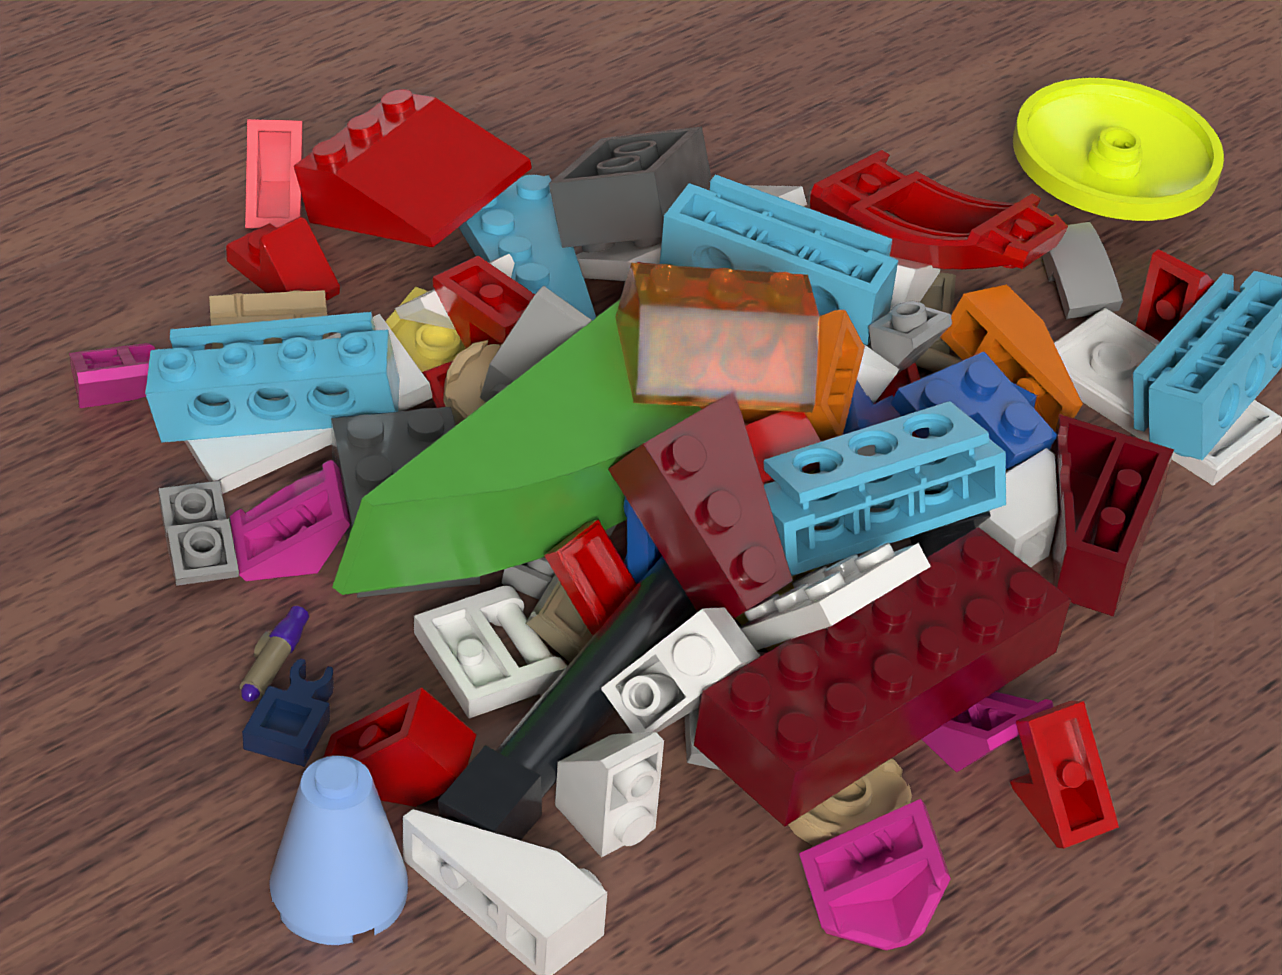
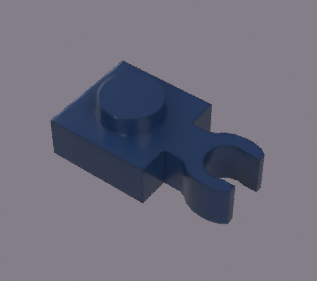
[242,659,334,767]

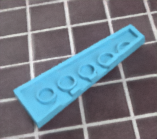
[458,175,596,320]

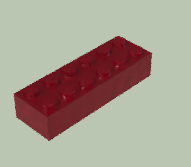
[694,527,1071,827]

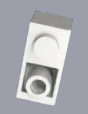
[977,448,1058,567]
[601,607,760,733]
[555,732,664,858]

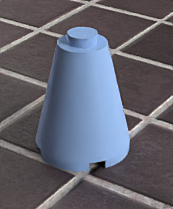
[270,756,408,945]

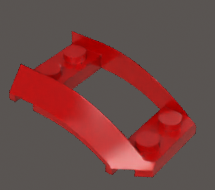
[810,150,1068,270]

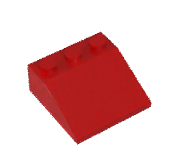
[294,89,532,248]

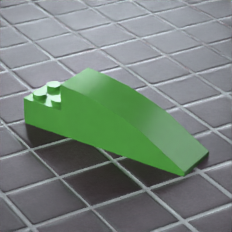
[332,277,706,595]

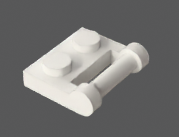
[414,586,567,719]

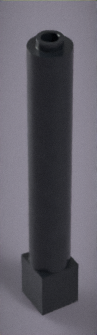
[438,556,697,841]

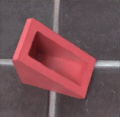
[245,119,304,229]

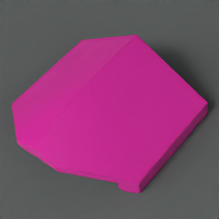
[69,343,156,408]
[230,460,351,581]
[921,691,1054,773]
[799,799,951,951]

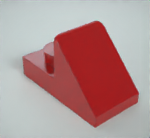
[226,217,340,301]
[433,256,535,349]
[1010,701,1119,849]

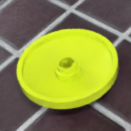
[1013,78,1224,221]

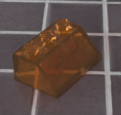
[615,263,820,413]

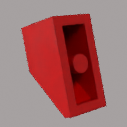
[1135,249,1215,342]
[323,687,477,807]

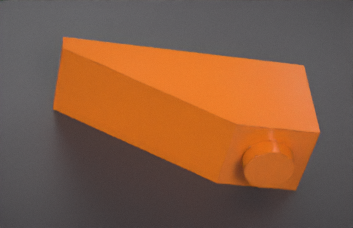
[940,284,1083,448]

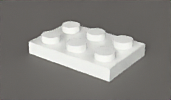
[739,542,931,650]

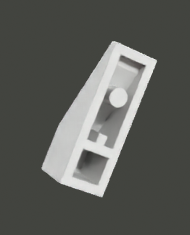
[403,809,607,975]

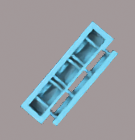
[660,174,898,345]
[1133,271,1282,460]
[145,312,400,443]
[764,401,1006,576]

